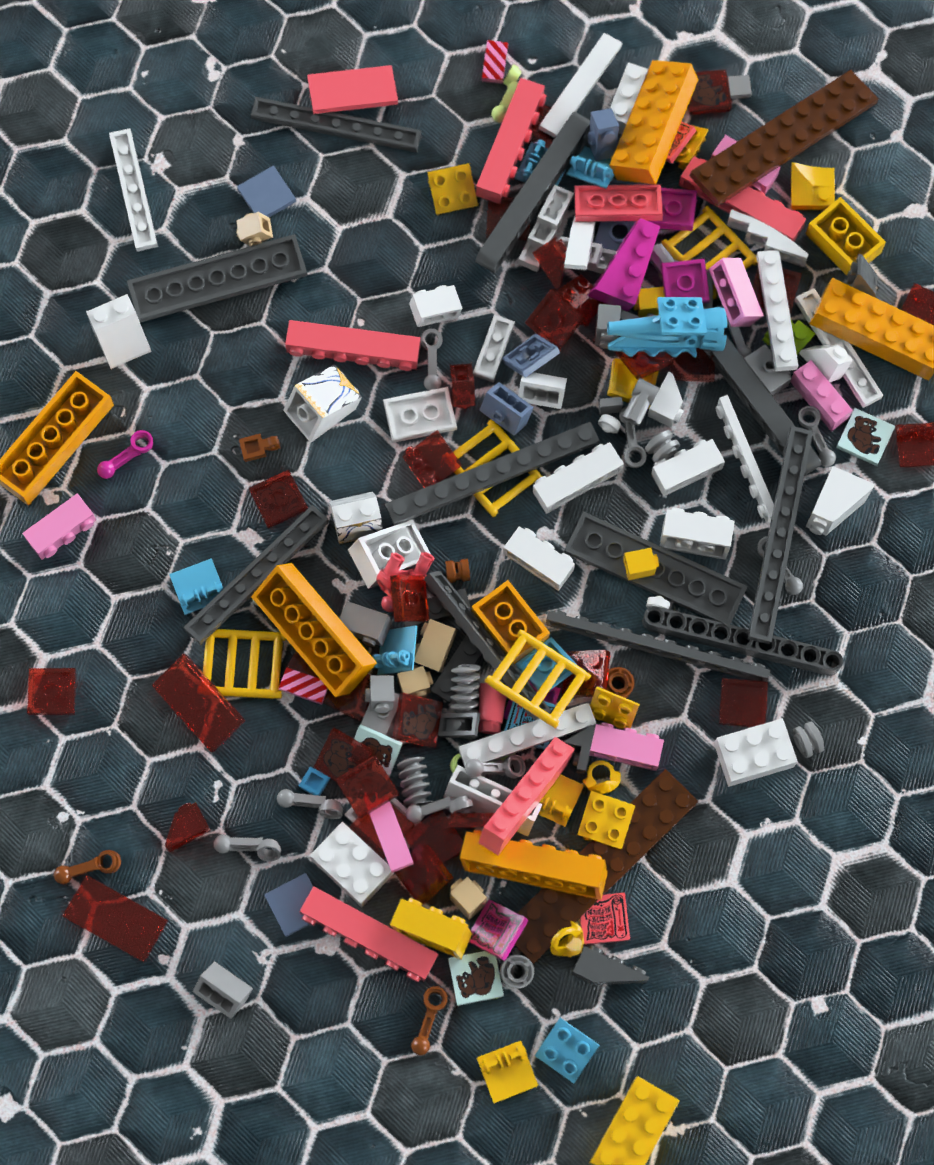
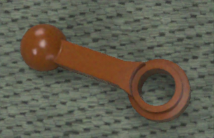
[54,850,121,884]
[411,986,447,1056]

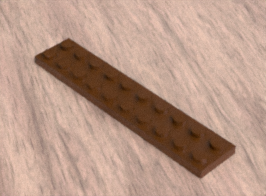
[690,70,879,207]
[514,769,699,964]

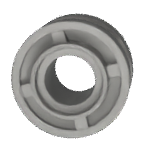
[645,430,680,463]
[793,721,824,758]
[499,955,534,989]

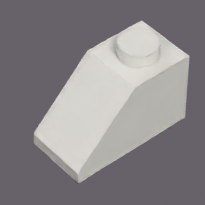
[799,345,853,382]
[648,372,684,427]

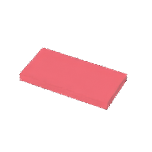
[307,65,398,114]
[574,185,663,222]

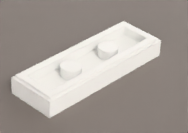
[473,315,515,382]

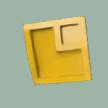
[791,162,835,210]
[607,358,659,410]

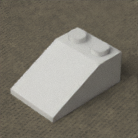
[348,520,430,589]

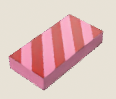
[482,40,508,84]
[278,667,328,705]

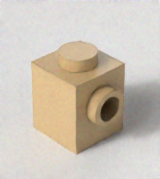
[236,212,273,246]
[397,665,433,700]

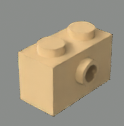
[414,619,458,672]
[450,877,487,920]

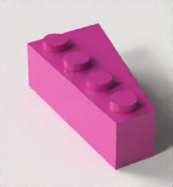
[587,218,660,312]

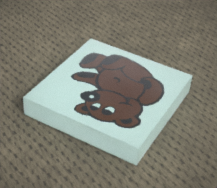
[836,408,895,466]
[347,725,403,783]
[448,951,504,1006]

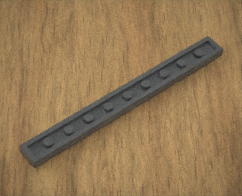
[385,421,600,526]
[747,426,813,644]
[545,610,770,684]

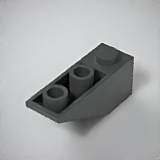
[844,254,877,297]
[572,945,649,985]

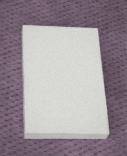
[383,387,457,443]

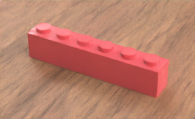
[476,78,547,204]
[679,156,806,242]
[285,320,421,371]
[478,737,574,855]
[300,886,439,982]

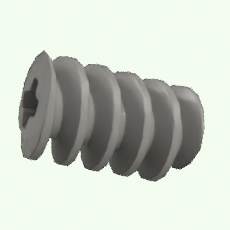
[450,664,481,713]
[397,757,433,807]

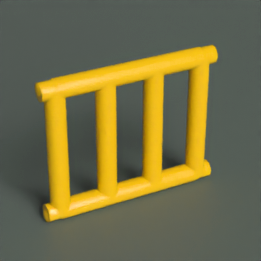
[660,206,757,299]
[442,419,542,517]
[197,629,286,699]
[485,629,591,728]

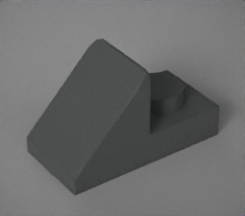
[438,712,480,741]
[564,725,595,775]

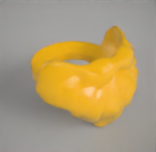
[583,760,621,794]
[550,921,584,957]

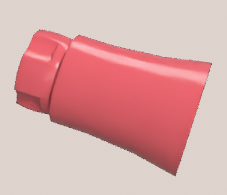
[478,683,507,735]

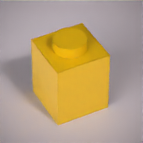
[633,287,665,318]
[623,548,659,581]

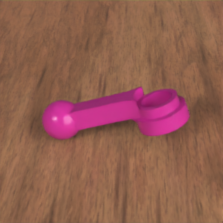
[97,430,153,479]

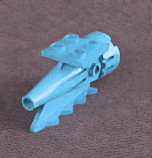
[607,297,727,357]

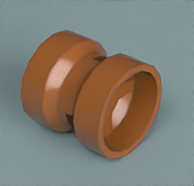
[445,559,470,583]

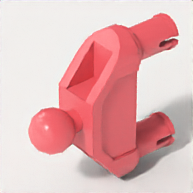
[376,552,435,612]

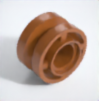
[600,667,634,699]

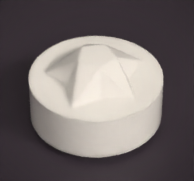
[598,414,621,433]
[646,596,670,609]

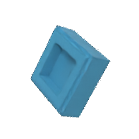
[298,766,330,796]

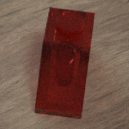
[532,237,567,289]
[450,363,475,409]
[165,802,211,853]

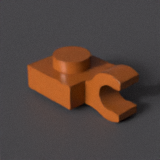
[239,434,281,462]

